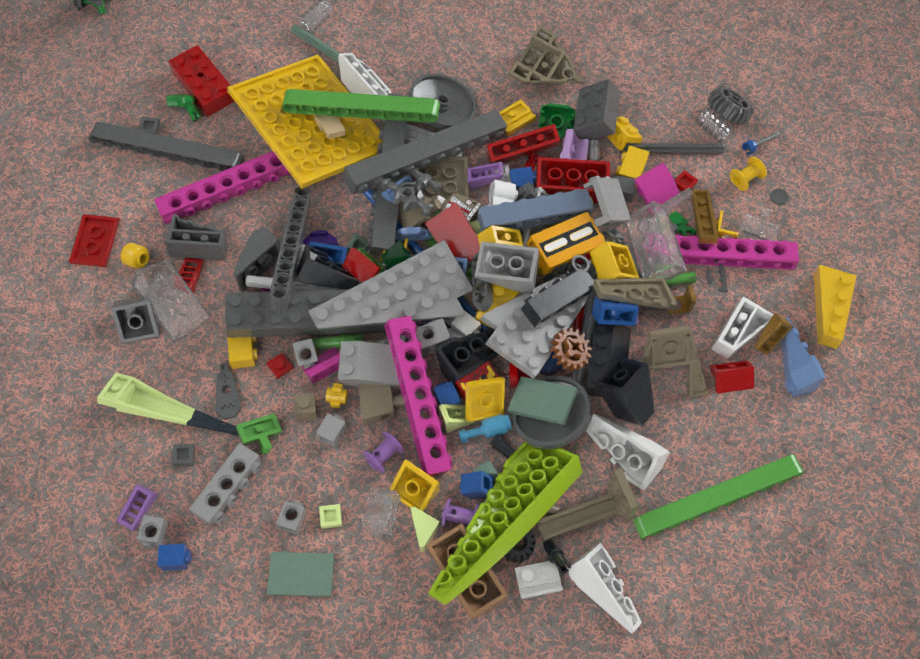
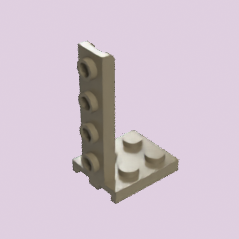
[536,468,639,541]

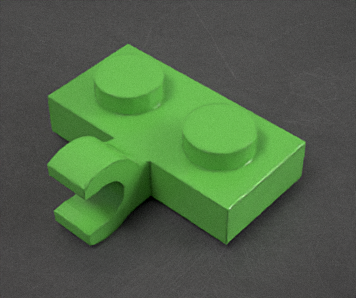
[236,413,282,455]

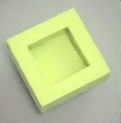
[319,504,342,529]

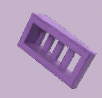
[468,162,503,190]
[116,484,158,531]

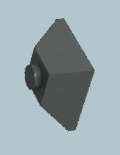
[111,297,160,344]

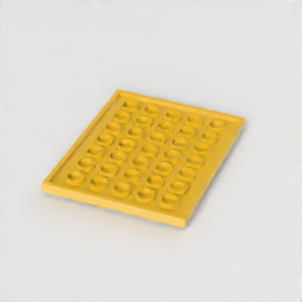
[228,55,382,189]

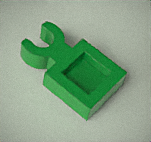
[667,211,696,236]

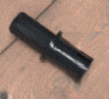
[543,539,571,574]

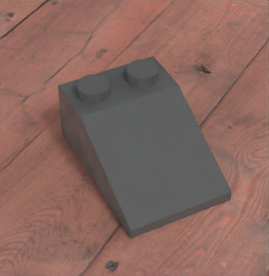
[233,226,280,292]

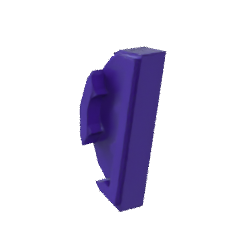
[303,230,338,246]

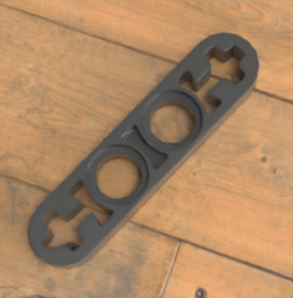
[471,252,493,312]

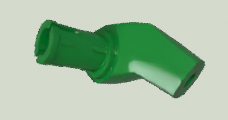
[166,94,202,122]

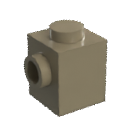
[294,392,318,422]

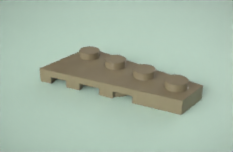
[593,278,678,311]

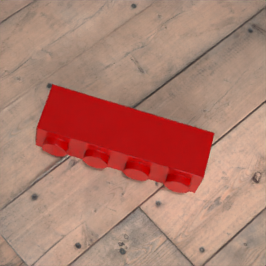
[486,124,560,164]

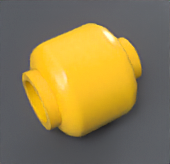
[120,243,149,269]

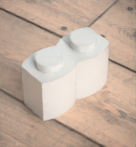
[488,180,518,206]

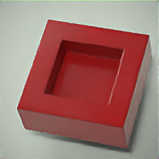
[674,170,698,195]
[266,353,293,379]

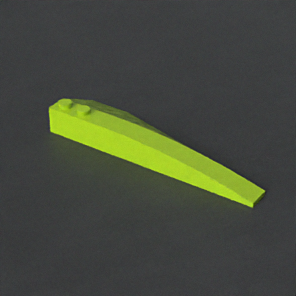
[428,442,583,605]

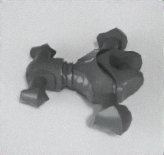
[381,168,442,217]

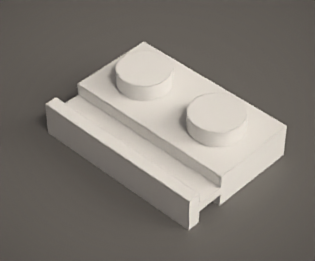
[514,561,563,599]

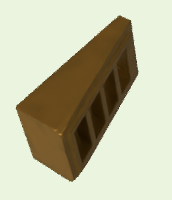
[754,313,793,355]

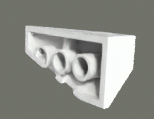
[586,414,670,490]
[567,543,642,633]

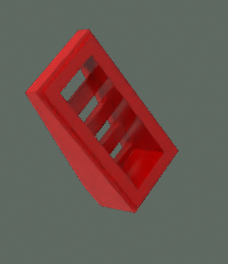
[174,258,204,293]

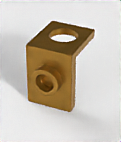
[668,285,696,314]

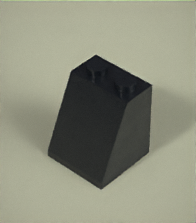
[595,357,655,426]

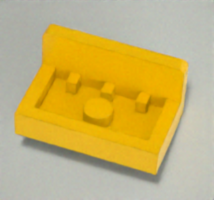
[607,116,643,151]

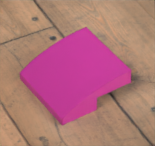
[634,163,680,213]

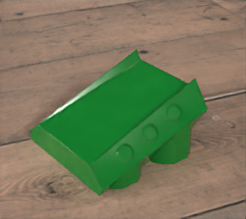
[538,103,575,141]

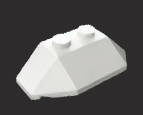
[338,53,391,95]

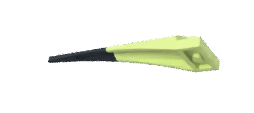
[97,373,239,436]

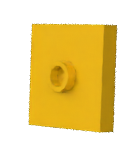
[465,377,505,422]

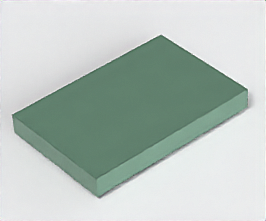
[508,376,577,425]
[267,552,335,597]

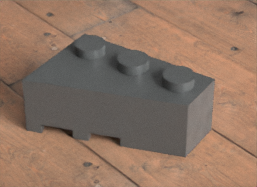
[165,214,228,260]

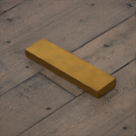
[690,190,718,244]

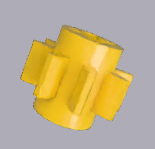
[326,383,348,408]

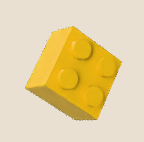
[590,241,639,279]

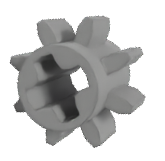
[602,227,624,244]

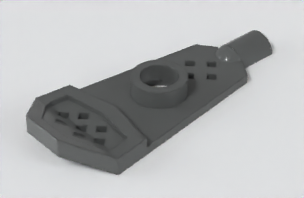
[215,363,242,419]

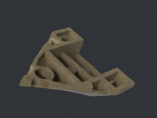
[508,25,584,83]

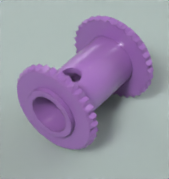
[363,432,404,473]
[441,498,479,527]

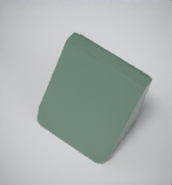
[345,233,368,252]
[472,461,498,479]

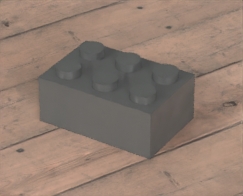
[574,79,620,141]

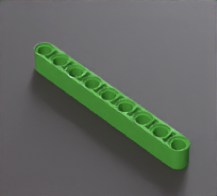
[282,89,440,123]
[633,454,804,540]

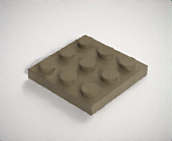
[414,156,469,200]

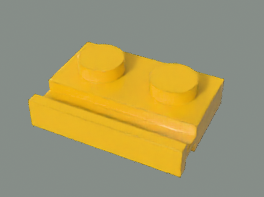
[499,99,536,136]

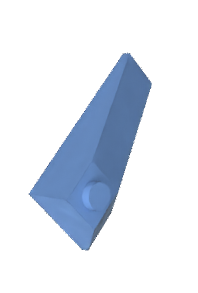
[781,317,825,397]

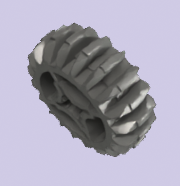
[707,86,754,125]

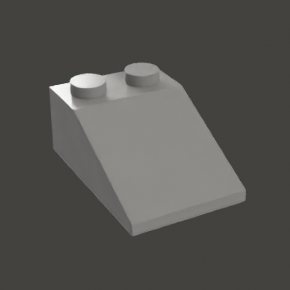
[475,242,539,293]
[338,341,400,386]

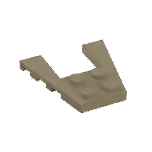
[641,326,709,398]

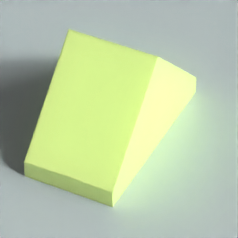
[439,404,475,433]
[411,507,440,552]

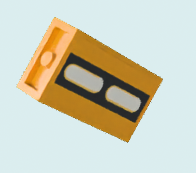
[526,212,605,276]

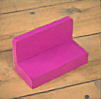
[302,348,340,384]

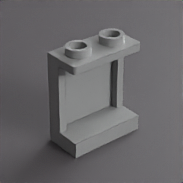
[583,176,631,227]

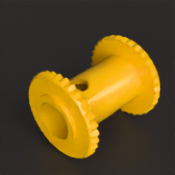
[729,157,767,191]

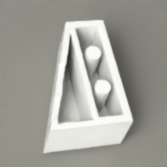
[711,297,774,359]

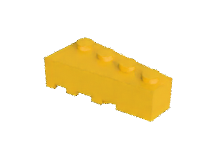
[813,265,857,349]

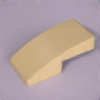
[314,115,345,139]

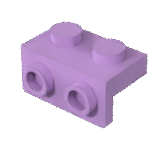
[560,129,590,160]

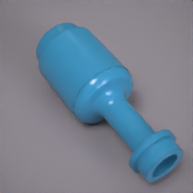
[458,414,512,443]

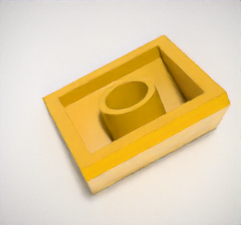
[388,460,440,512]

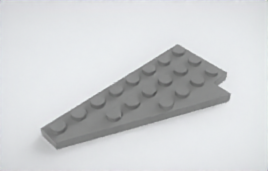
[308,240,472,330]
[481,260,597,379]

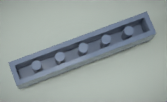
[477,189,593,232]

